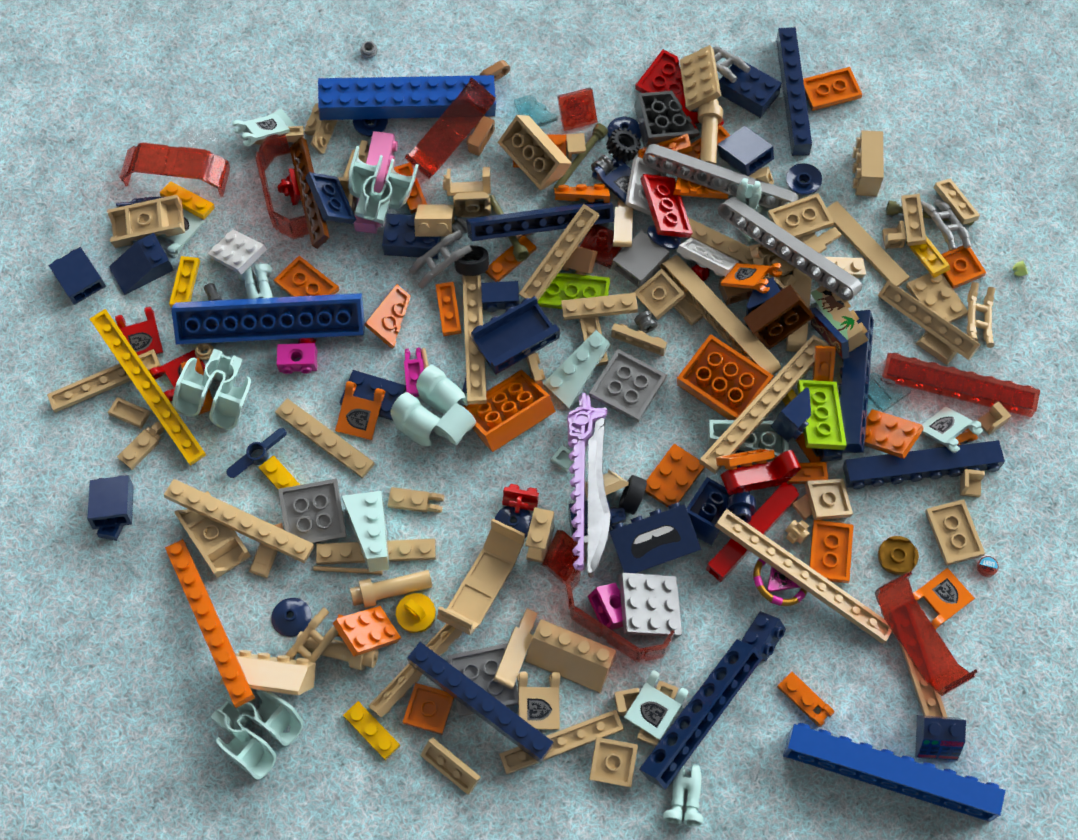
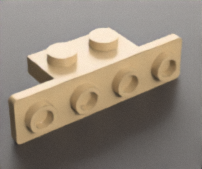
[304,103,338,154]

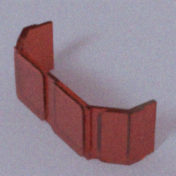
[404,78,497,180]
[255,134,309,239]
[120,143,230,197]
[565,570,675,662]
[875,571,978,696]

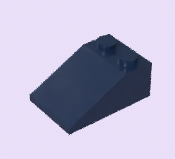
[109,233,174,295]
[686,477,732,546]

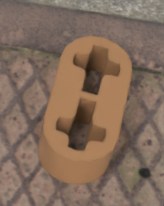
[479,60,510,82]

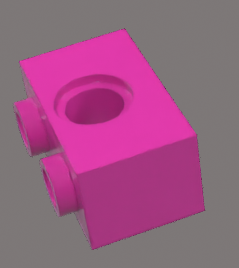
[276,343,318,374]
[587,582,623,632]

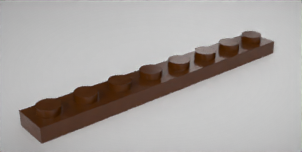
[290,137,330,249]

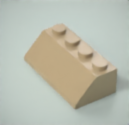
[498,115,572,190]
[525,619,616,693]
[220,650,316,695]

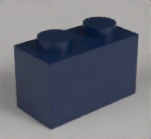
[481,281,519,312]

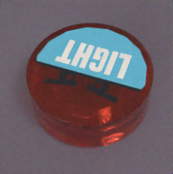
[977,556,999,577]

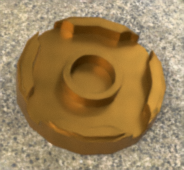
[878,536,919,575]

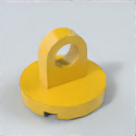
[395,593,436,633]

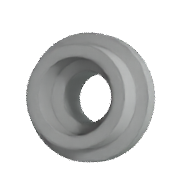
[360,41,378,58]

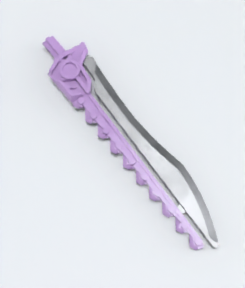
[567,393,611,578]

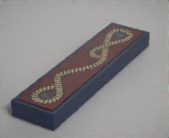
[810,307,849,359]

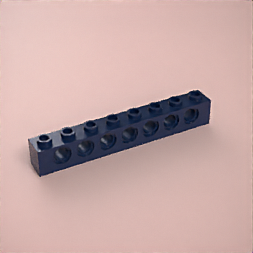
[639,639,763,790]

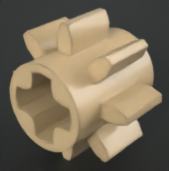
[785,520,810,544]

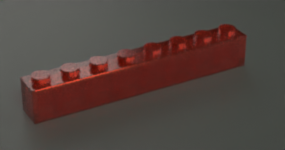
[880,353,1040,417]

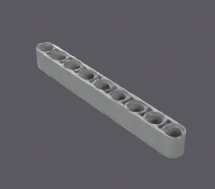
[643,144,798,209]
[718,197,862,301]

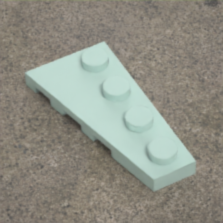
[543,330,610,409]

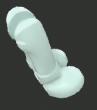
[735,178,763,214]
[238,264,273,299]
[663,764,703,826]

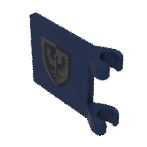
[592,157,631,203]

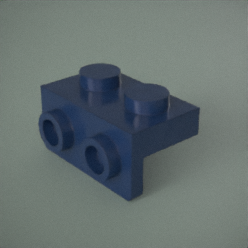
[741,611,786,661]

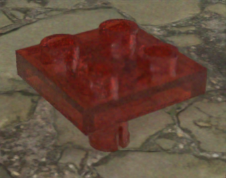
[557,87,598,131]
[580,224,622,268]
[541,530,586,585]

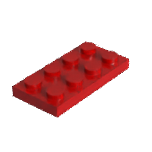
[640,174,693,238]

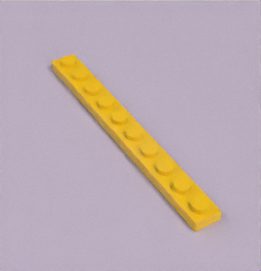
[90,309,207,466]

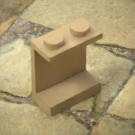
[443,167,491,196]
[414,204,455,236]
[525,507,555,564]

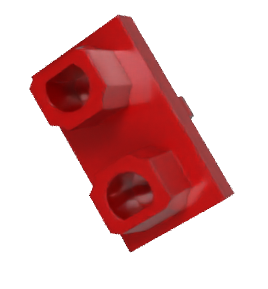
[277,168,301,206]
[502,484,539,513]

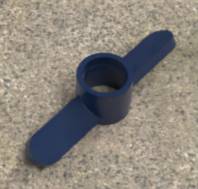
[226,428,287,478]

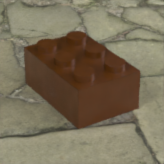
[743,285,815,350]

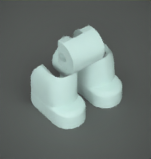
[348,146,419,224]
[172,349,251,429]
[391,365,476,446]
[211,690,304,779]

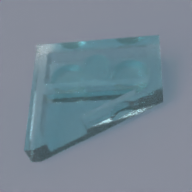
[514,95,558,127]
[868,372,912,412]

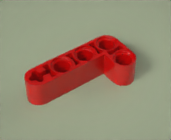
[720,450,801,494]

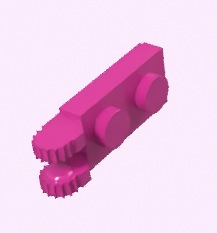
[404,347,424,397]

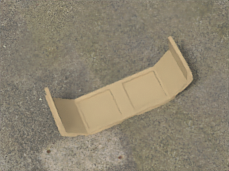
[437,519,525,635]

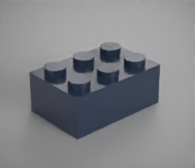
[719,62,782,118]
[382,213,441,259]

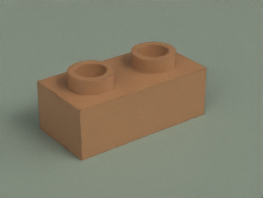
[466,116,495,156]

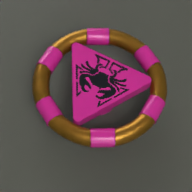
[753,558,808,606]

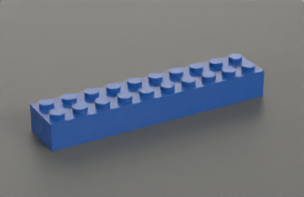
[318,75,496,120]
[171,293,365,345]
[783,723,1006,822]

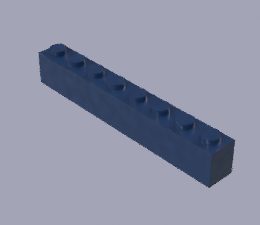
[776,27,812,156]
[466,201,614,241]
[838,310,874,453]
[842,440,1005,489]
[407,642,554,763]

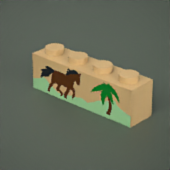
[811,286,868,352]

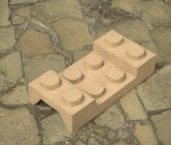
[107,195,185,248]
[174,491,251,578]

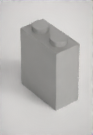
[612,231,670,288]

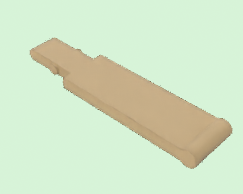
[613,199,633,247]
[771,227,842,277]
[493,608,538,690]

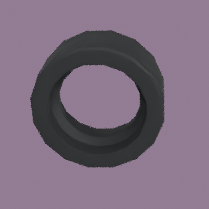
[454,245,489,276]
[619,475,647,515]

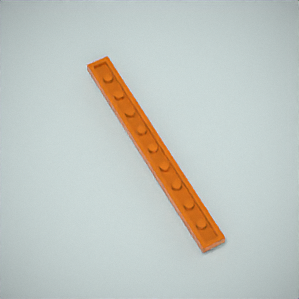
[165,539,255,708]

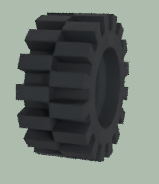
[606,128,641,162]

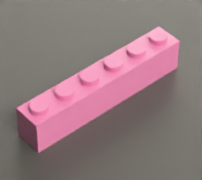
[353,131,398,234]

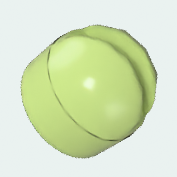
[1013,261,1028,277]

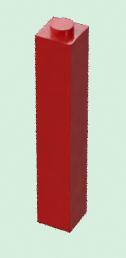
[706,481,799,582]

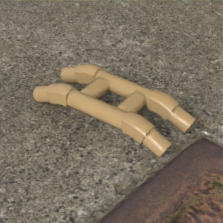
[966,282,996,348]
[285,607,338,663]

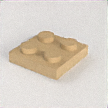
[633,269,686,320]
[804,478,853,520]
[589,737,638,787]

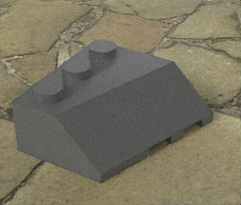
[634,91,700,148]

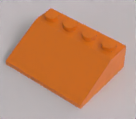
[677,334,774,420]
[463,369,556,452]

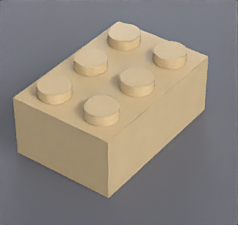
[852,130,884,197]

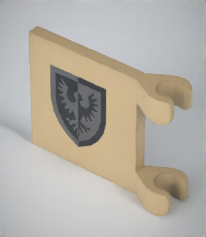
[517,672,560,730]

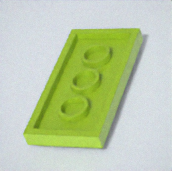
[537,273,610,309]
[797,380,847,450]

